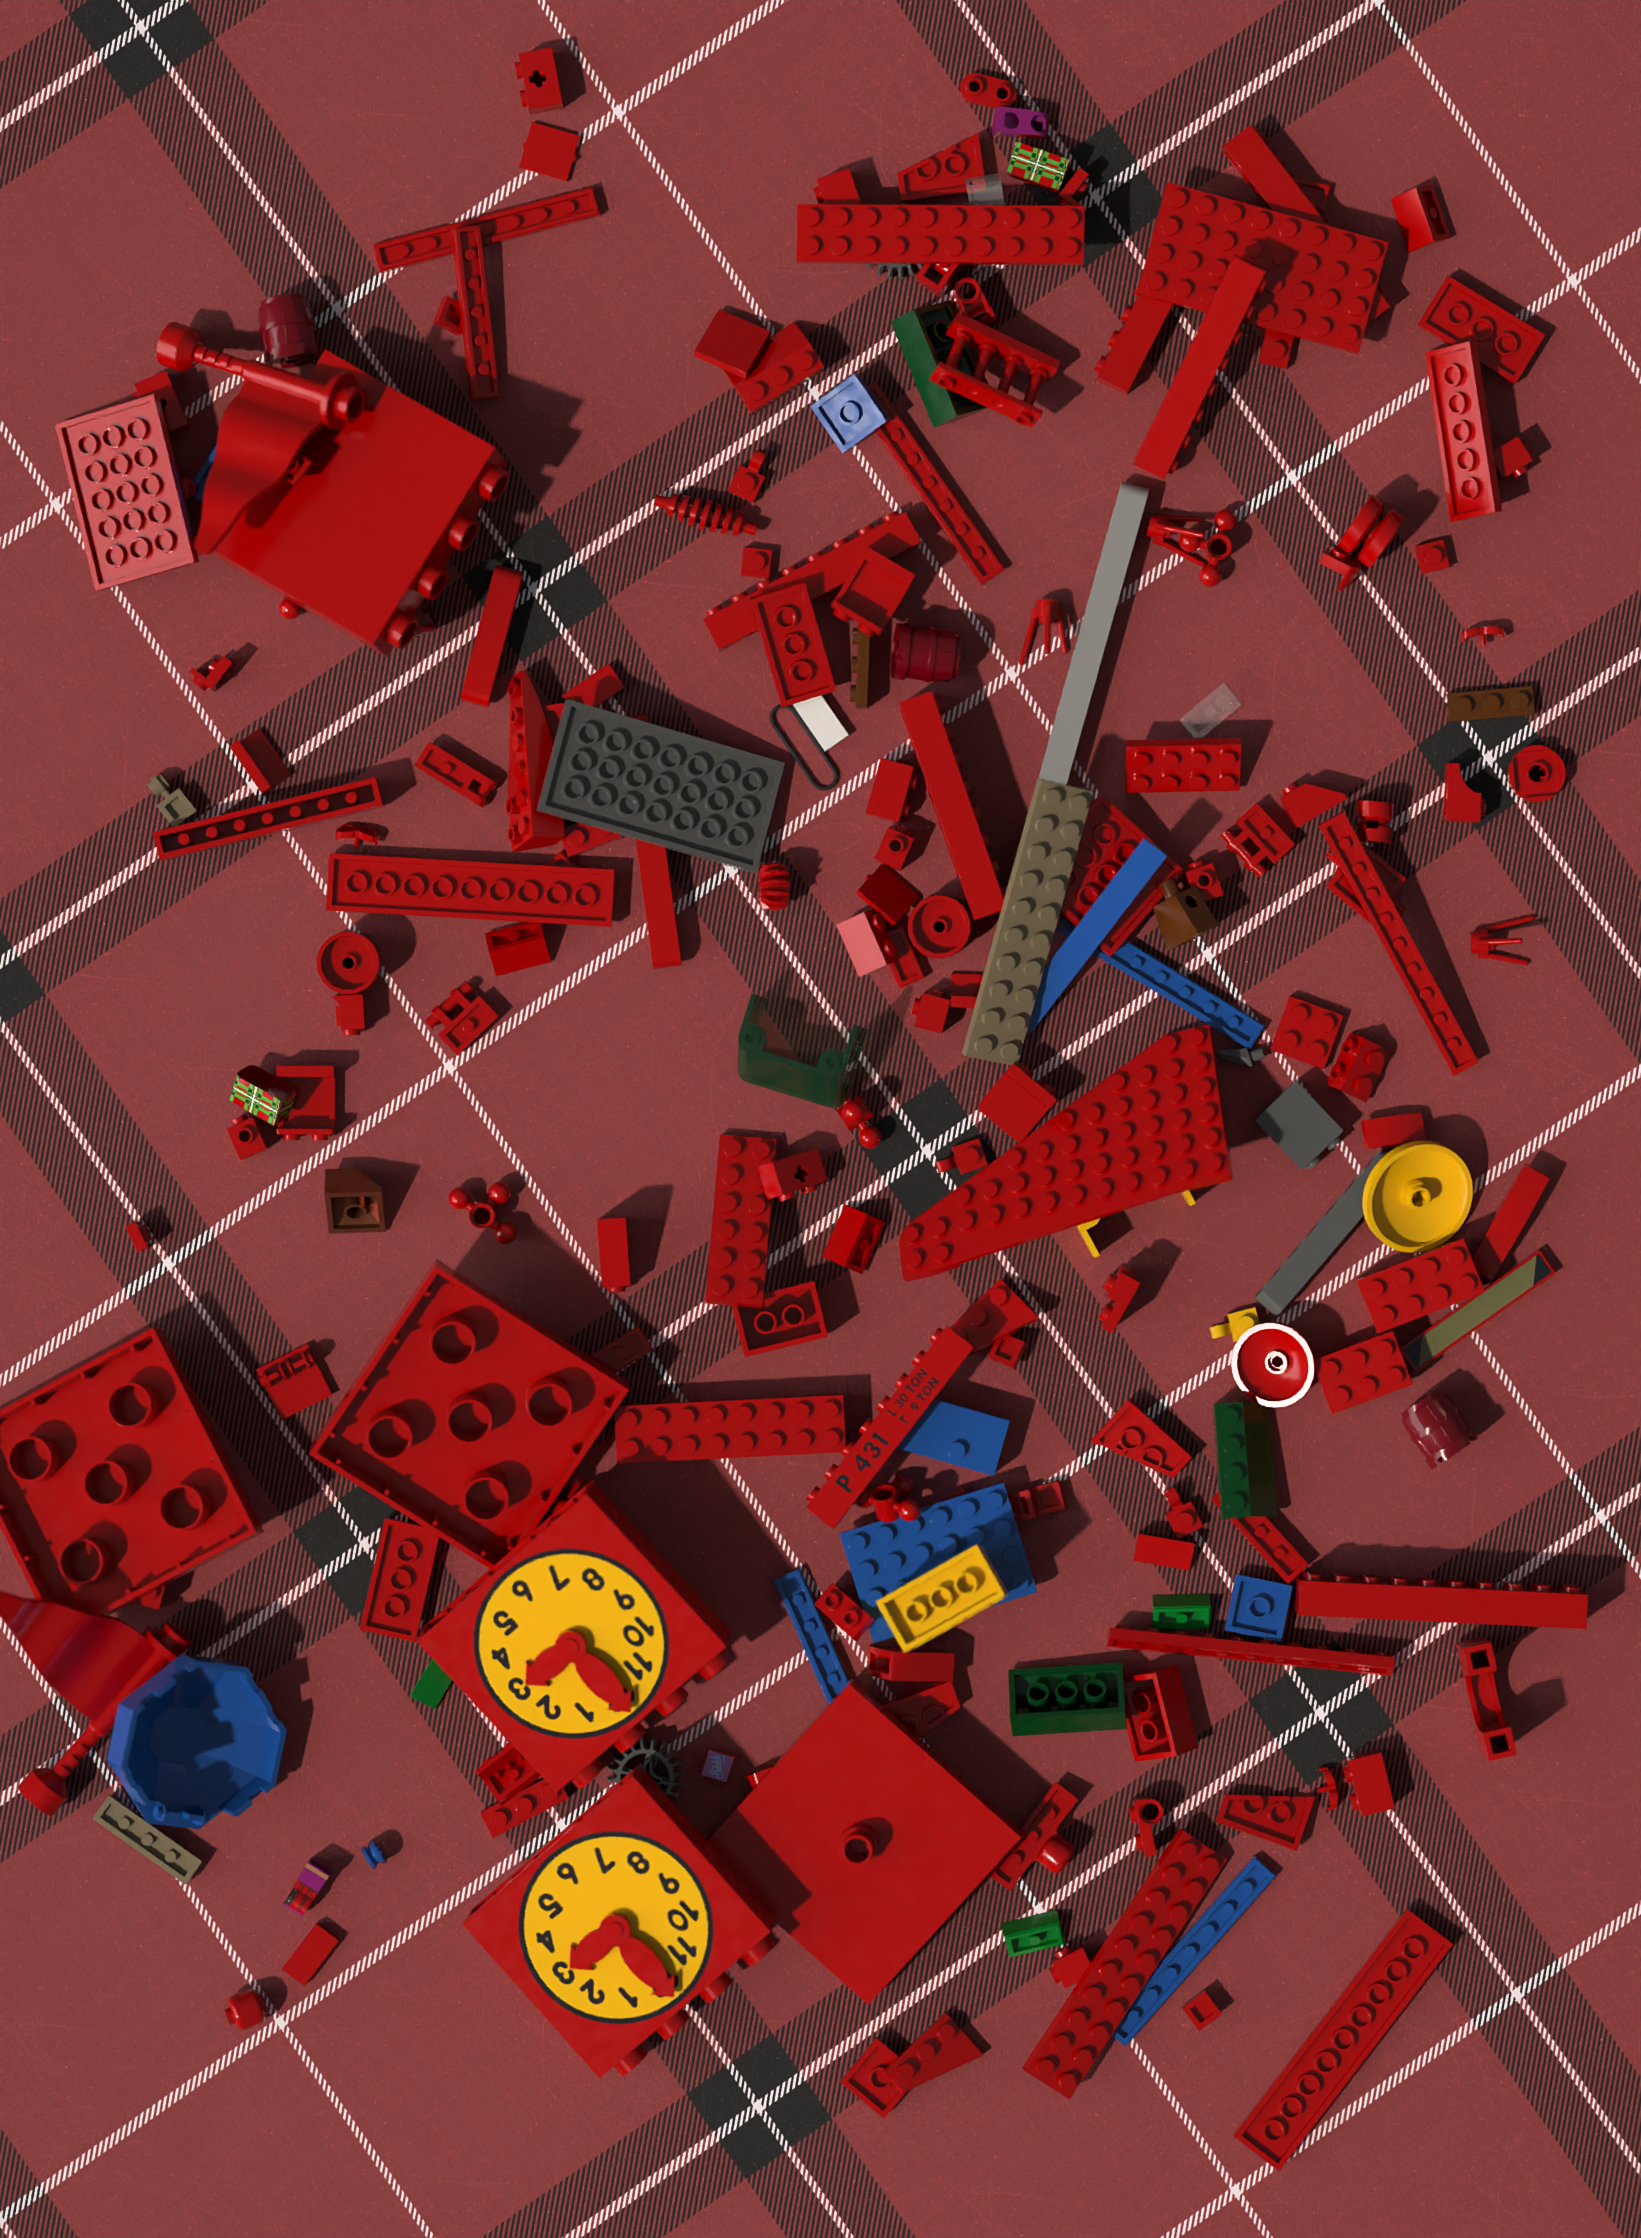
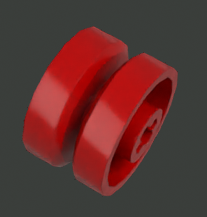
[1337,494,1405,568]
[907,895,971,959]
[317,932,382,995]

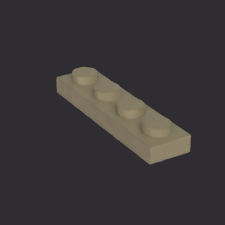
[92,1794,203,1885]

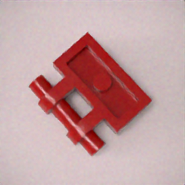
[1221,803,1295,878]
[425,981,499,1056]

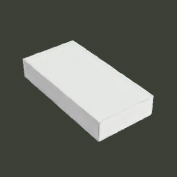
[793,696,849,752]

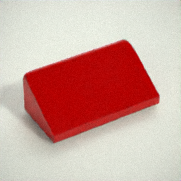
[1133,1532,1195,1570]

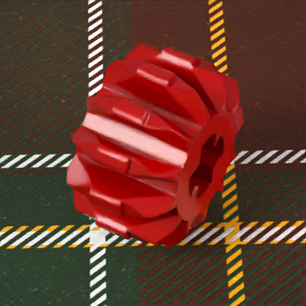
[758,863,790,911]

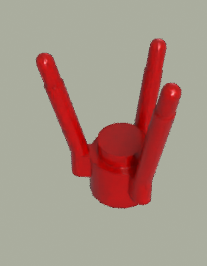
[1146,513,1206,567]
[1019,599,1068,666]
[1470,915,1534,965]

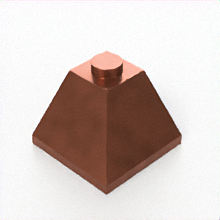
[324,1168,386,1234]

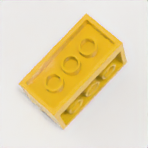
[876,1545,1009,1653]

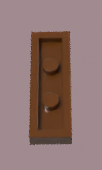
[850,626,870,709]
[1446,686,1535,723]

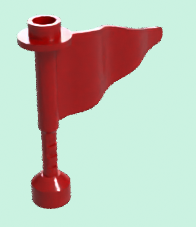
[156,322,365,555]
[0,1590,193,1816]

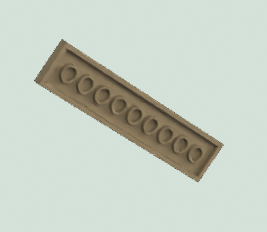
[962,778,1093,1066]

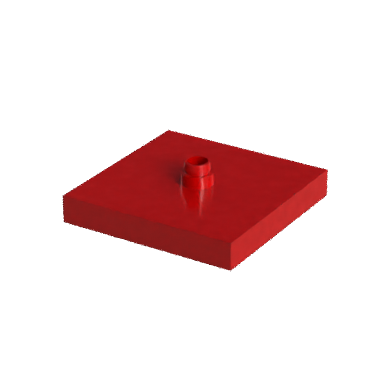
[309,1259,629,1569]
[0,1327,264,1615]
[706,1678,1022,2005]

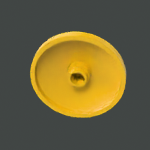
[1362,1141,1473,1253]

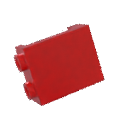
[830,546,915,638]
[276,1066,336,1140]

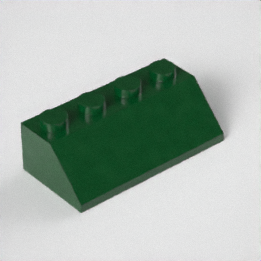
[891,300,987,428]
[1212,1402,1278,1520]
[1008,1662,1127,1736]

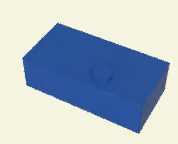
[898,1398,1010,1476]

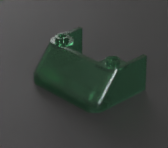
[737,993,868,1108]

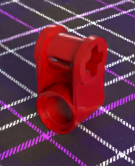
[954,277,998,326]

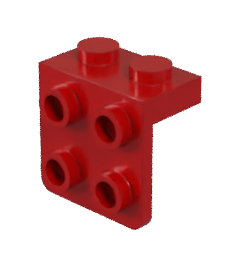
[978,1063,1057,1142]

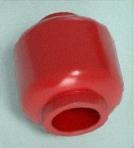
[224,1989,269,2031]

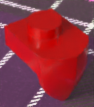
[1319,545,1362,592]

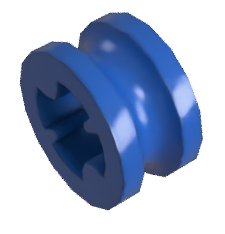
[361,1840,387,1870]

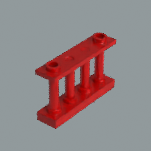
[929,312,1061,428]

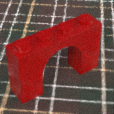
[1455,1636,1517,1761]

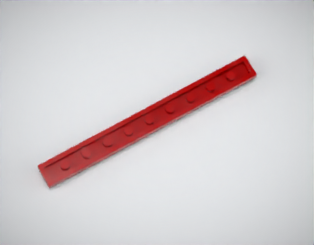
[1318,811,1479,1076]
[1107,1625,1395,1676]

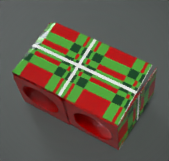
[1006,142,1071,193]
[230,1065,297,1126]

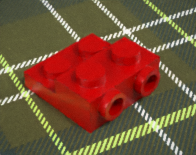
[1098,1266,1140,1333]

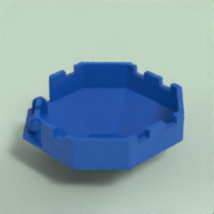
[107,1654,287,1829]

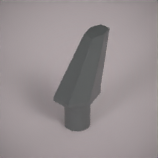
[1218,1048,1265,1068]

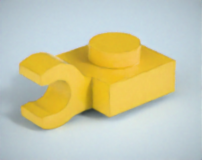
[1209,1307,1260,1342]

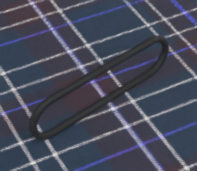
[770,704,838,791]

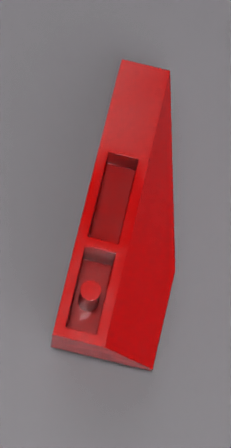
[506,671,565,852]

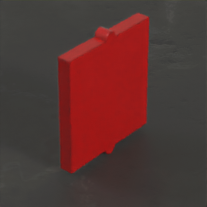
[519,122,580,182]
[856,864,919,926]

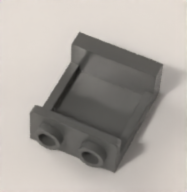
[1253,1081,1344,1170]

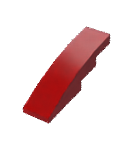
[1472,1163,1550,1281]

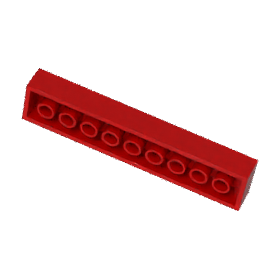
[1294,1572,1588,1629]

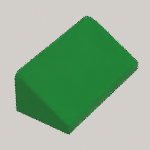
[1152,1594,1211,1630]
[410,1659,452,1709]
[1002,1910,1065,1958]

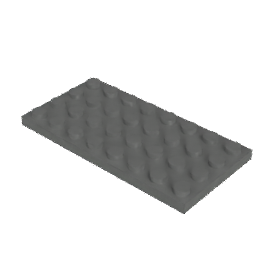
[536,699,785,874]

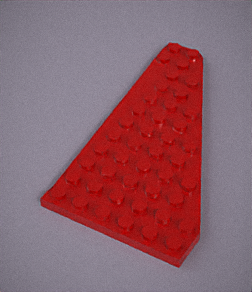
[899,1024,1233,1282]

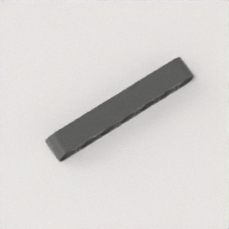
[1254,1148,1387,1316]

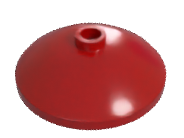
[1231,1322,1316,1407]

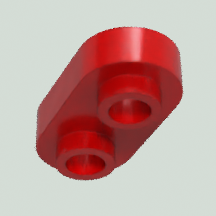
[960,73,1016,109]

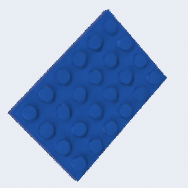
[839,1482,1037,1643]

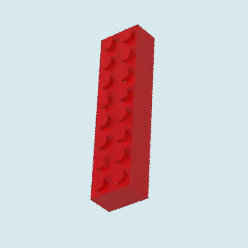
[898,691,1007,922]
[614,1393,846,1464]

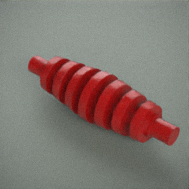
[653,493,758,537]

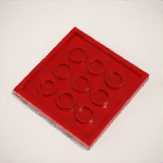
[1060,794,1185,956]

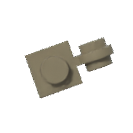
[147,774,197,827]

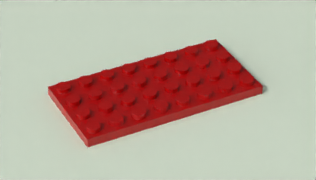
[1137,182,1389,354]

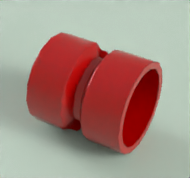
[1355,800,1394,844]

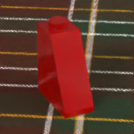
[597,1217,631,1293]
[867,1646,956,1682]

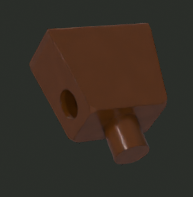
[1154,878,1219,951]

